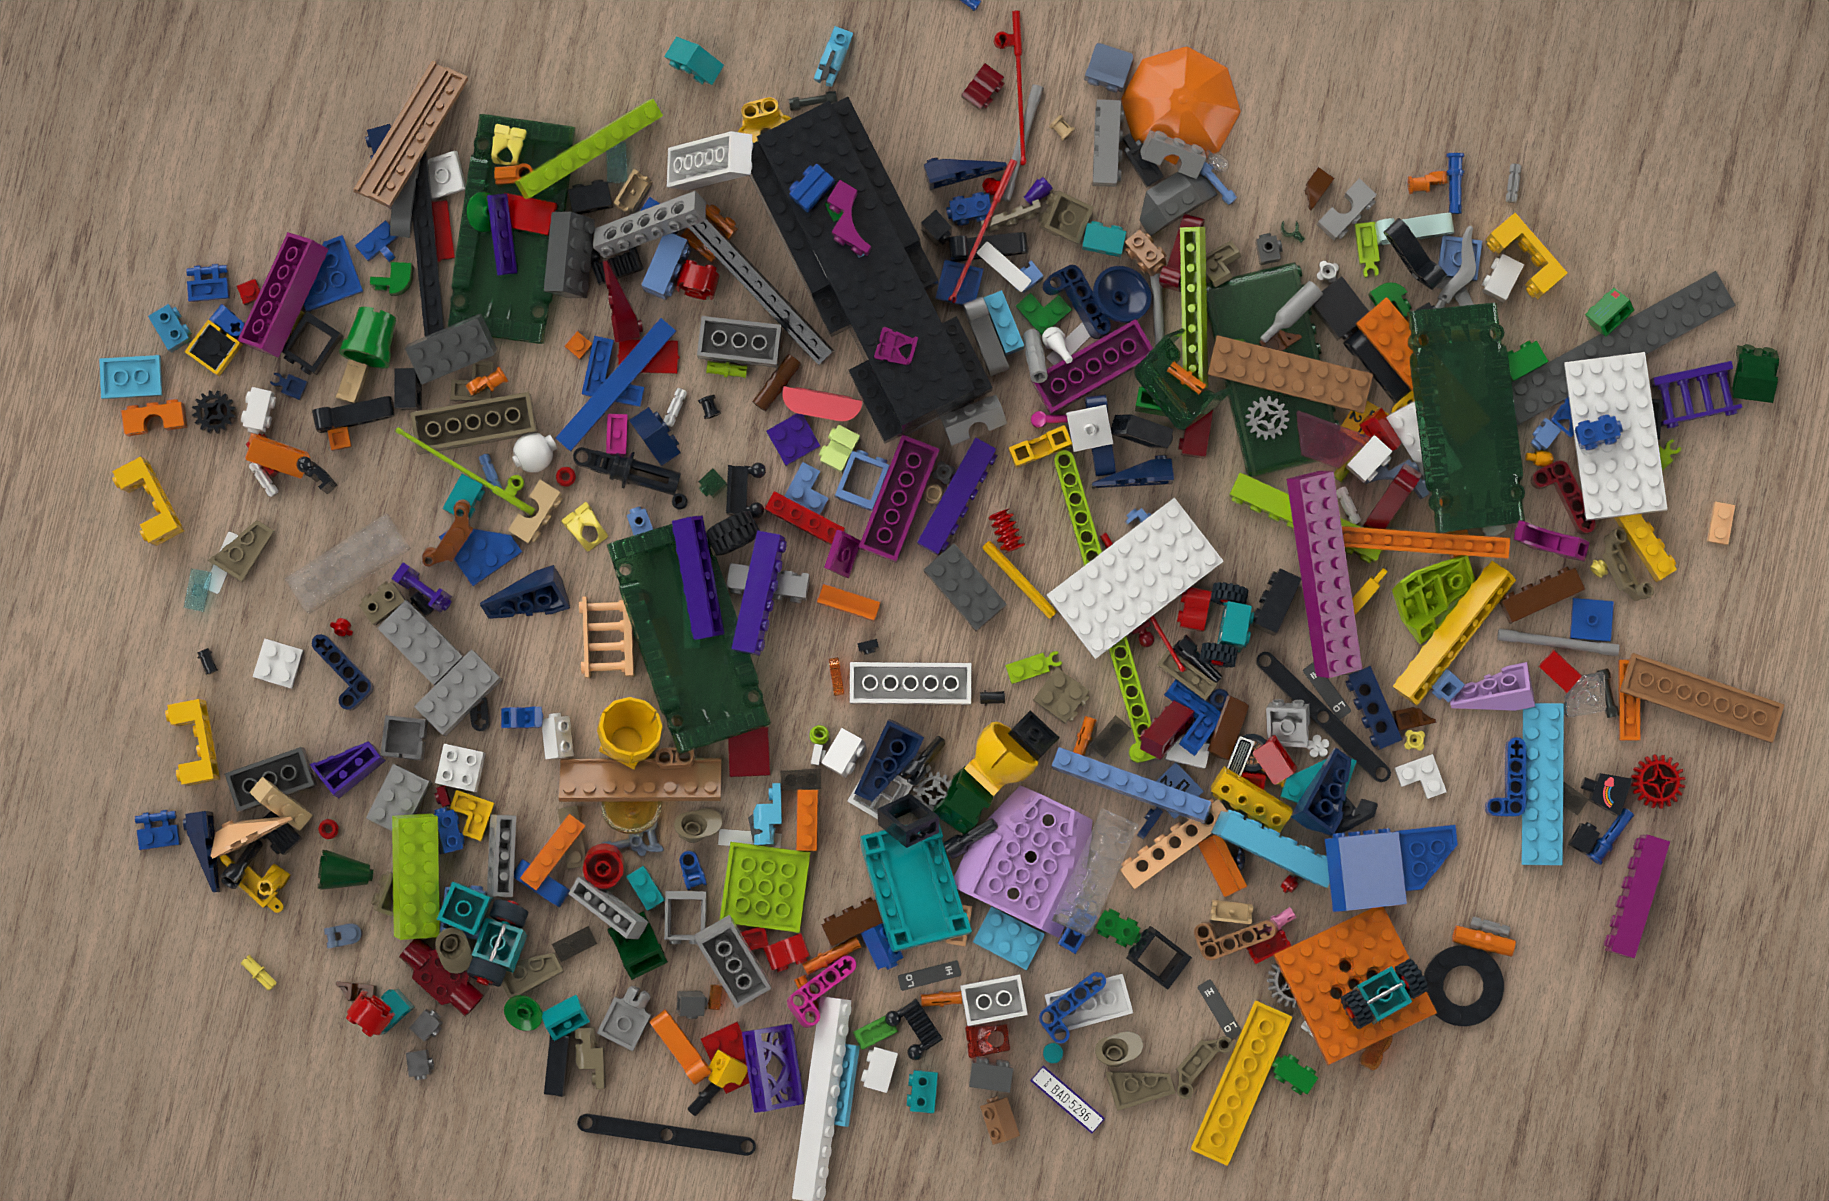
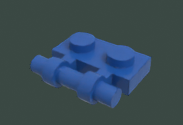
[186,264,230,302]
[135,810,181,850]

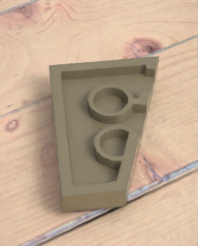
[981,199,1041,233]
[208,520,275,582]
[502,953,564,999]
[1105,1072,1176,1111]

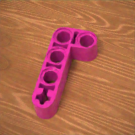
[787,956,856,1028]

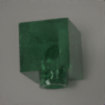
[698,468,727,498]

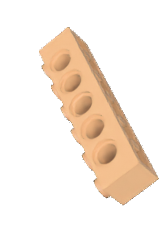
[1119,798,1228,889]

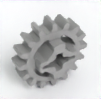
[1245,396,1289,441]
[913,772,952,811]

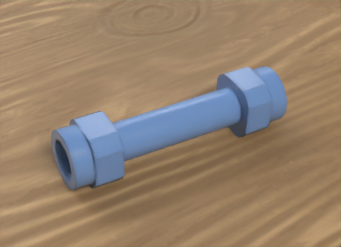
[1200,162,1237,205]

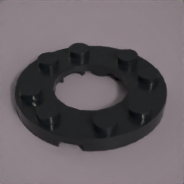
[1424,945,1504,1027]

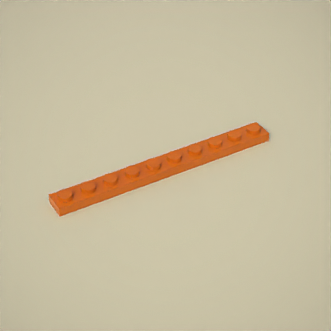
[1342,526,1510,558]

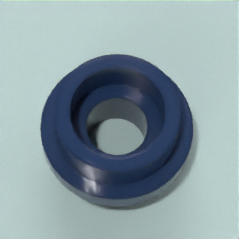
[1210,689,1229,709]

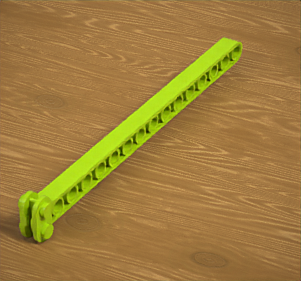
[1054,450,1156,763]

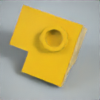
[708,1050,748,1088]

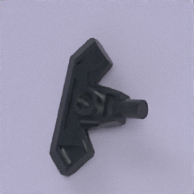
[1326,797,1378,836]

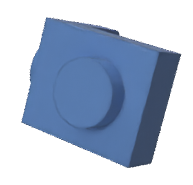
[1125,508,1151,525]

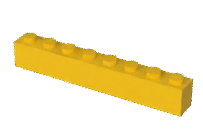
[1393,561,1516,706]

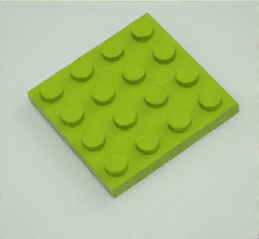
[719,842,811,933]

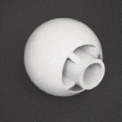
[512,433,557,472]

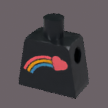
[1580,773,1633,816]

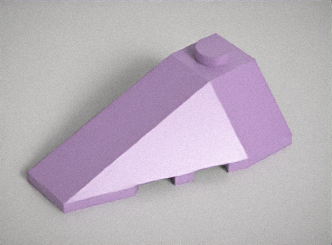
[1450,662,1535,711]

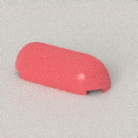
[783,386,862,421]

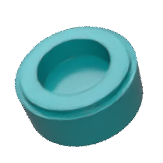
[1043,1043,1063,1063]

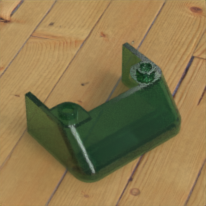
[1134,328,1233,430]

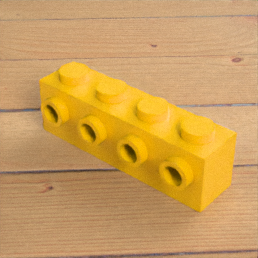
[1613,514,1677,582]
[1211,766,1293,833]

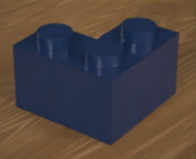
[629,407,681,466]

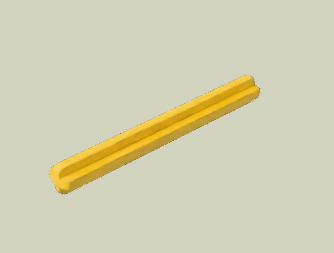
[982,541,1057,619]

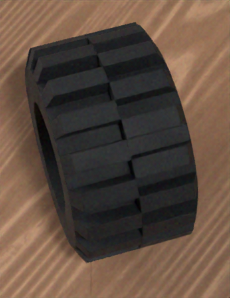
[706,511,760,556]

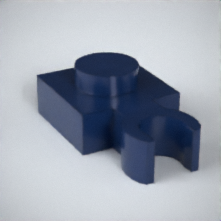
[270,373,308,401]
[1137,807,1163,840]

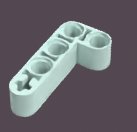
[1375,213,1455,245]

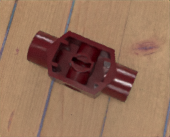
[399,939,484,1017]

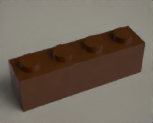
[1499,567,1585,624]
[821,897,883,947]

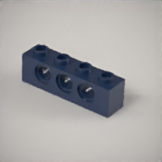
[1345,666,1402,750]

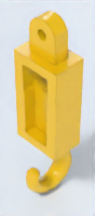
[1352,568,1388,615]
[219,854,284,913]

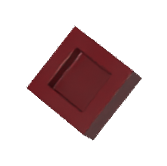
[434,785,451,807]

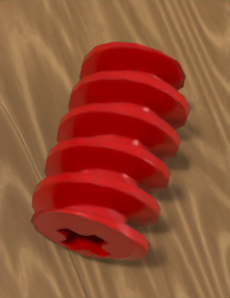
[988,508,1025,553]

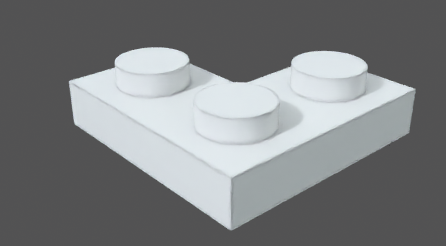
[1394,754,1446,799]

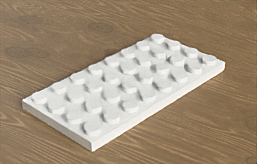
[1564,352,1667,521]
[1046,498,1224,659]

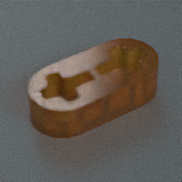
[828,657,844,696]

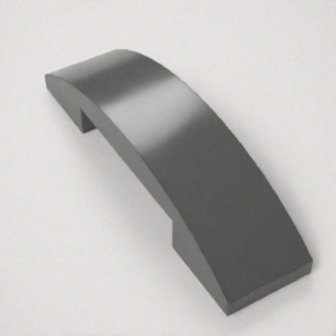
[390,161,420,238]

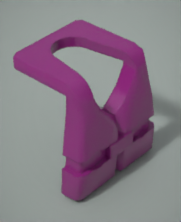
[874,327,918,365]

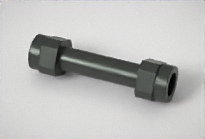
[789,91,837,111]
[1597,668,1619,718]

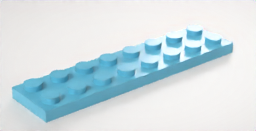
[1522,703,1564,866]

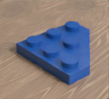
[304,235,364,312]
[439,529,523,587]
[1394,825,1458,891]

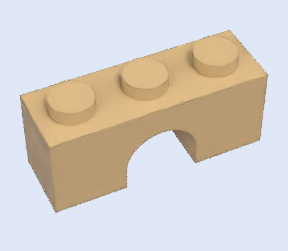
[508,480,562,545]
[250,777,313,831]

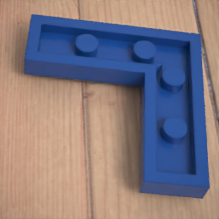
[581,336,645,407]
[1164,679,1221,756]

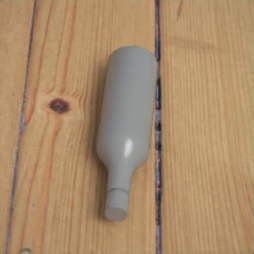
[1260,281,1323,343]

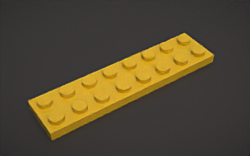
[1190,1000,1292,1166]

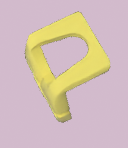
[491,124,527,166]
[561,502,608,552]

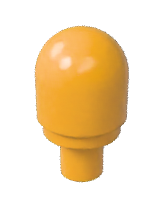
[1525,450,1554,467]

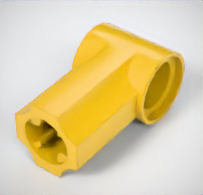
[257,863,291,896]

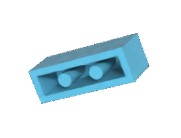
[983,290,1024,356]

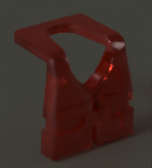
[965,1024,1010,1058]

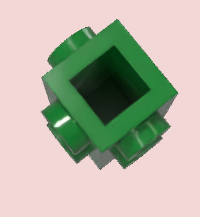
[1095,908,1142,948]
[1272,1054,1318,1095]

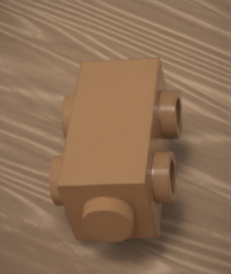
[1124,230,1167,277]
[980,1096,1020,1145]

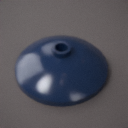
[1093,266,1151,323]

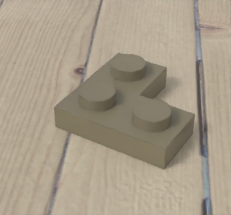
[1206,241,1241,287]
[450,361,493,401]

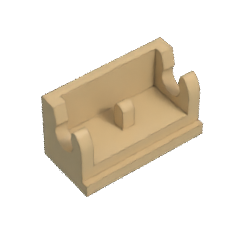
[614,169,653,215]
[335,360,370,404]
[1210,900,1253,925]

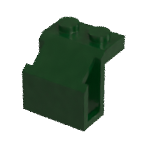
[1731,344,1779,403]
[933,766,994,835]
[607,911,668,980]

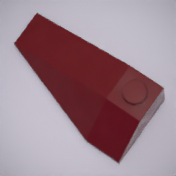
[603,260,643,343]

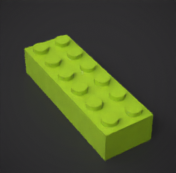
[392,814,440,940]

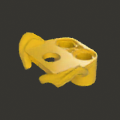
[738,97,792,143]

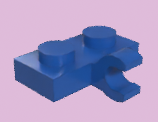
[355,220,398,262]

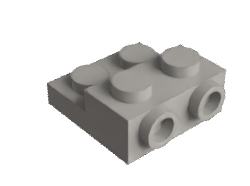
[1266,699,1310,747]

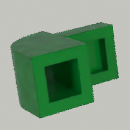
[370,262,414,296]
[1368,282,1412,318]

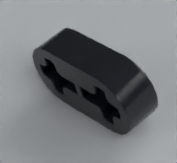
[470,697,490,732]

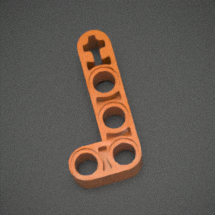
[649,1009,712,1085]

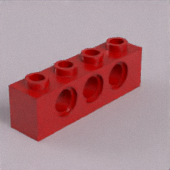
[765,491,846,545]

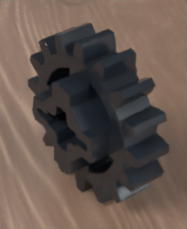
[192,390,236,434]

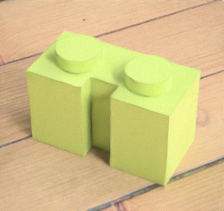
[819,425,860,473]

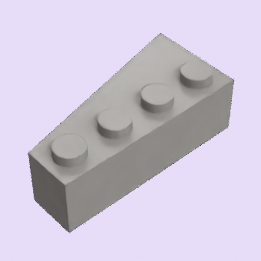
[1092,99,1124,187]
[726,563,810,603]

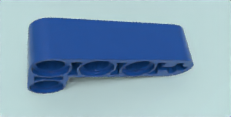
[1485,737,1526,817]
[1039,972,1106,1043]

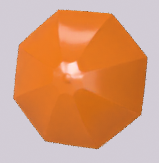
[1121,46,1241,165]

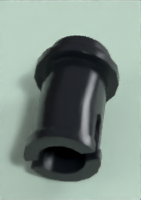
[672,493,688,510]
[410,591,434,617]
[197,648,218,675]
[980,690,1005,706]

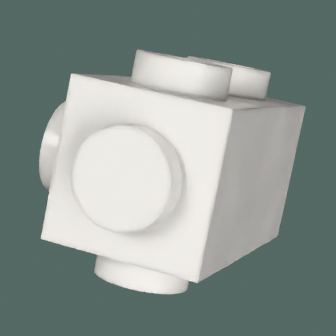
[241,387,276,434]
[542,713,574,759]

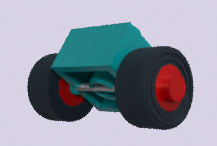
[467,899,529,987]

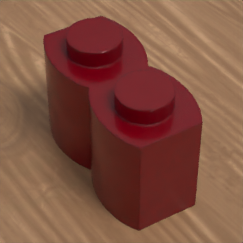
[961,63,1005,111]

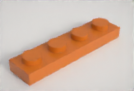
[1618,660,1640,741]
[520,814,586,891]

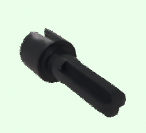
[1173,634,1222,683]
[901,736,945,786]
[943,818,998,859]
[220,839,263,889]

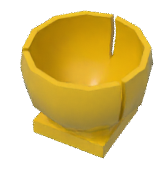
[597,697,663,770]
[964,722,1038,796]

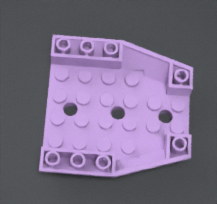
[954,785,1093,938]

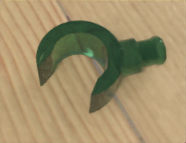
[1280,221,1305,243]

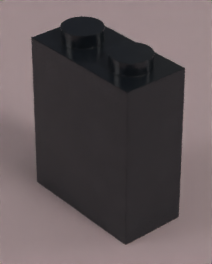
[1311,276,1369,341]

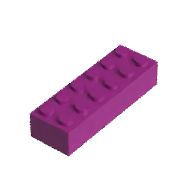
[238,232,329,358]
[1031,319,1156,415]
[859,435,940,563]
[1604,834,1670,958]

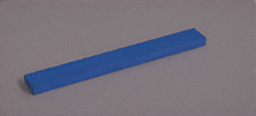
[555,318,676,452]

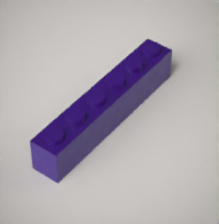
[917,437,998,555]
[672,515,725,640]
[731,530,787,656]

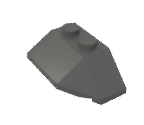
[1139,172,1218,236]

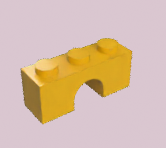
[1008,425,1072,468]

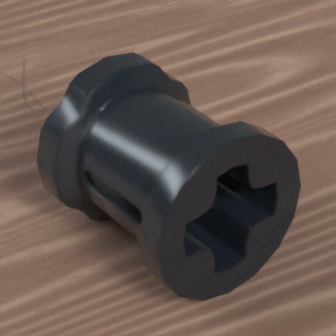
[698,395,721,420]

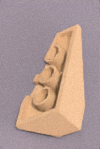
[211,816,292,859]

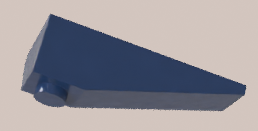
[924,157,1007,190]
[480,565,570,619]
[854,719,924,802]

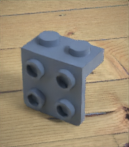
[1084,43,1133,93]

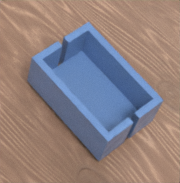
[641,233,691,300]

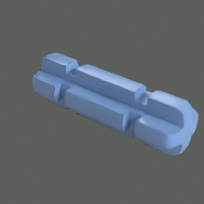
[479,454,502,491]

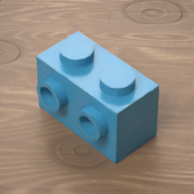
[148,304,192,353]

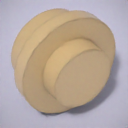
[923,484,943,504]

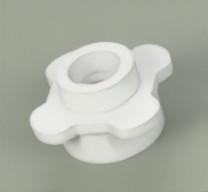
[1317,261,1339,283]

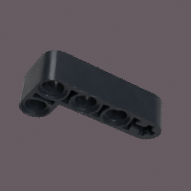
[1383,218,1447,290]
[949,232,1029,262]
[1343,330,1412,403]
[312,396,395,433]

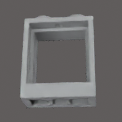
[664,891,707,944]

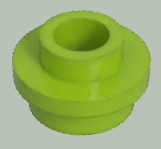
[809,725,829,745]

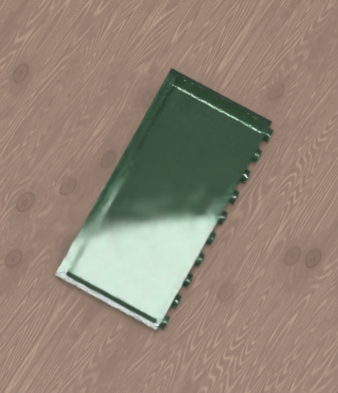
[1206,262,1345,478]

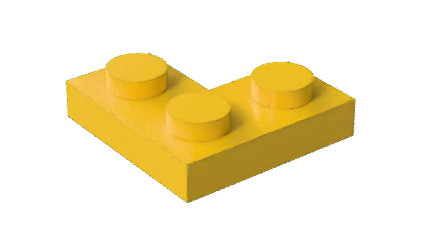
[450,790,495,841]

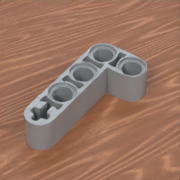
[962,297,1010,376]

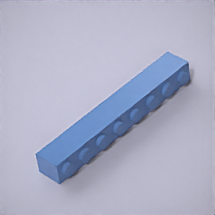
[1052,747,1212,824]

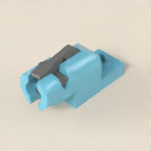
[814,26,853,87]
[748,783,782,845]

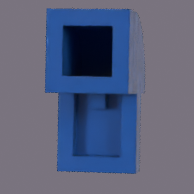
[501,706,544,729]

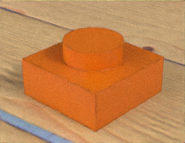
[565,331,592,360]
[327,427,352,451]

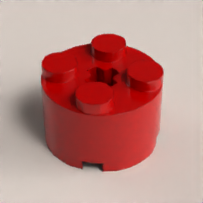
[675,260,720,300]
[583,843,624,889]
[346,991,395,1037]

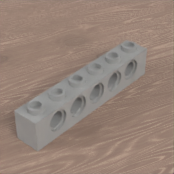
[593,191,706,258]

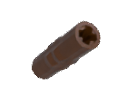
[752,354,801,412]

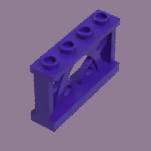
[742,1024,804,1113]

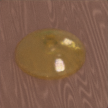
[601,801,662,834]

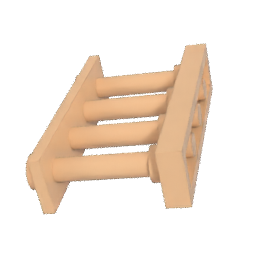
[579,595,635,678]

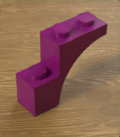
[827,180,871,256]
[1514,520,1590,562]

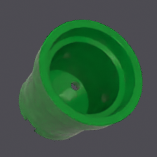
[339,307,396,369]

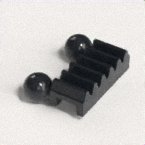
[591,246,644,286]
[296,456,337,494]
[726,462,766,518]
[885,998,943,1060]

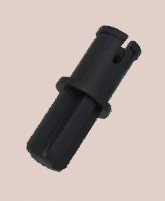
[687,1082,722,1116]

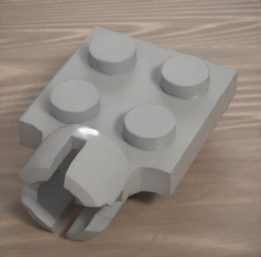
[597,986,652,1051]

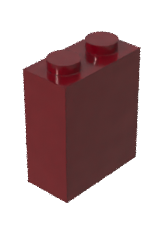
[728,723,771,777]

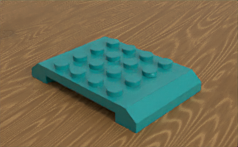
[860,824,972,952]

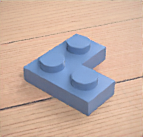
[785,462,829,515]

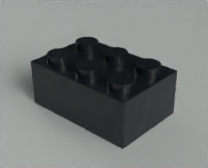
[1252,568,1301,636]

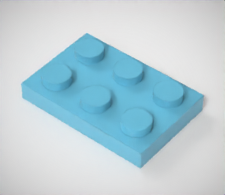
[99,355,162,399]
[973,906,1045,970]

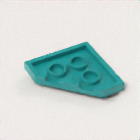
[1280,758,1357,803]

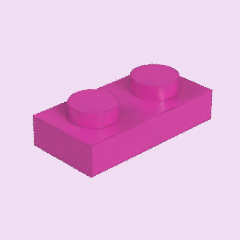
[606,414,628,455]

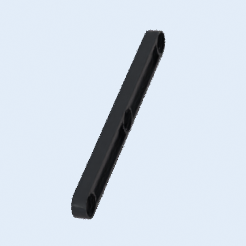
[1256,652,1391,782]
[577,1113,756,1156]

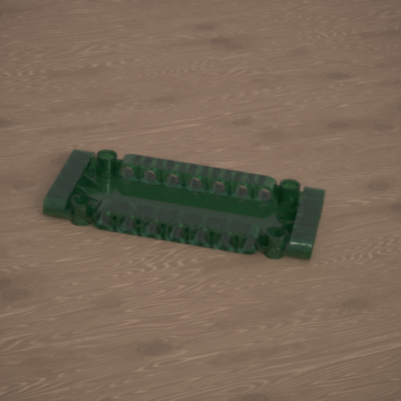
[447,114,575,344]
[1407,303,1525,533]
[607,524,771,754]

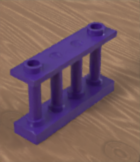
[1650,361,1743,429]
[391,562,452,613]

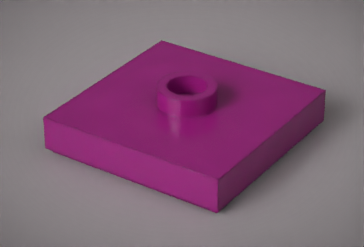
[824,530,861,578]

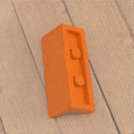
[245,433,310,479]
[817,584,881,622]
[1198,835,1247,897]

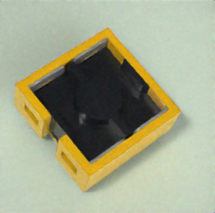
[185,320,243,377]

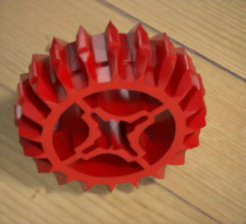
[1630,754,1686,809]

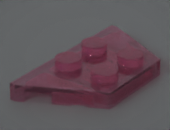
[1296,410,1371,469]

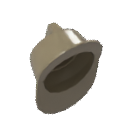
[674,809,722,843]
[435,927,472,974]
[1095,1031,1143,1067]

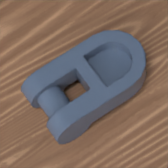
[324,924,362,949]

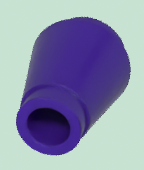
[1024,177,1053,206]

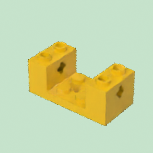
[1485,213,1568,300]
[112,456,185,546]
[165,699,220,786]

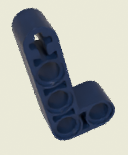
[1042,265,1111,339]
[1085,394,1116,477]
[311,634,374,711]

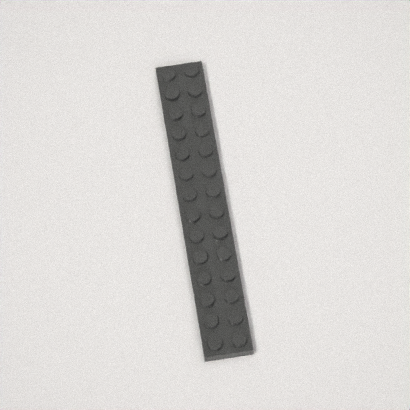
[1476,271,1735,440]

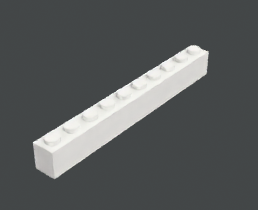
[792,996,851,1201]

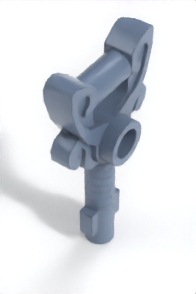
[602,820,664,856]

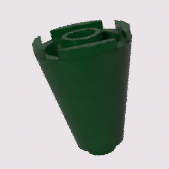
[317,850,374,890]

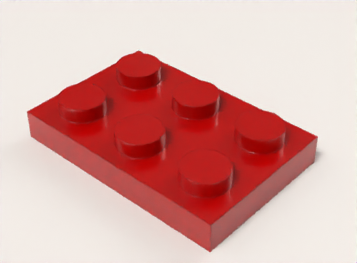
[701,1021,749,1094]

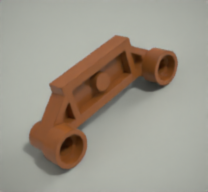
[422,499,473,567]

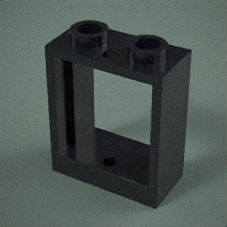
[282,312,343,375]
[1111,414,1173,448]
[877,794,939,848]
[1126,926,1192,990]

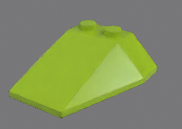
[1392,555,1475,644]

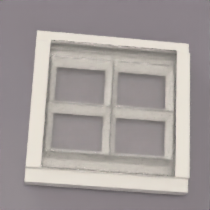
[847,775,913,819]

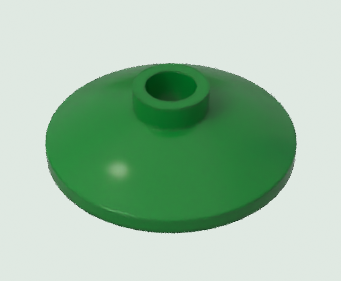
[467,192,491,232]
[504,995,543,1031]

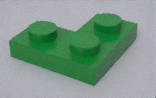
[1015,293,1072,337]

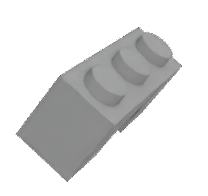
[1140,130,1206,179]
[1317,178,1377,241]
[940,395,1007,446]

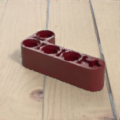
[1159,214,1205,292]
[1530,461,1596,535]
[1362,463,1422,529]

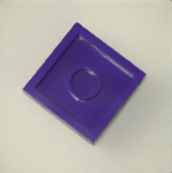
[766,413,821,466]

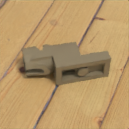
[575,1027,606,1089]

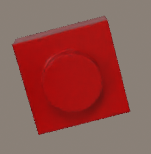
[237,279,260,305]

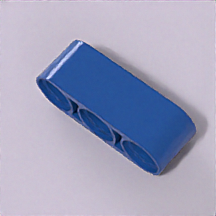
[514,859,570,908]

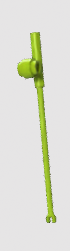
[395,427,535,516]

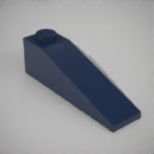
[1091,455,1174,488]
[1290,748,1352,835]
[183,811,220,893]

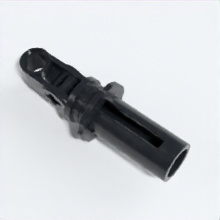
[573,447,681,496]

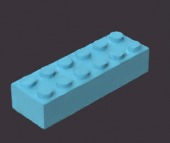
[1211,810,1330,888]

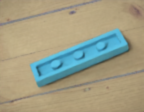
[834,1044,860,1127]

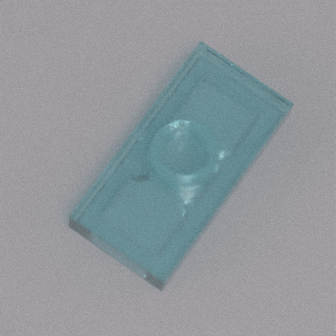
[606,142,627,183]
[183,568,212,612]

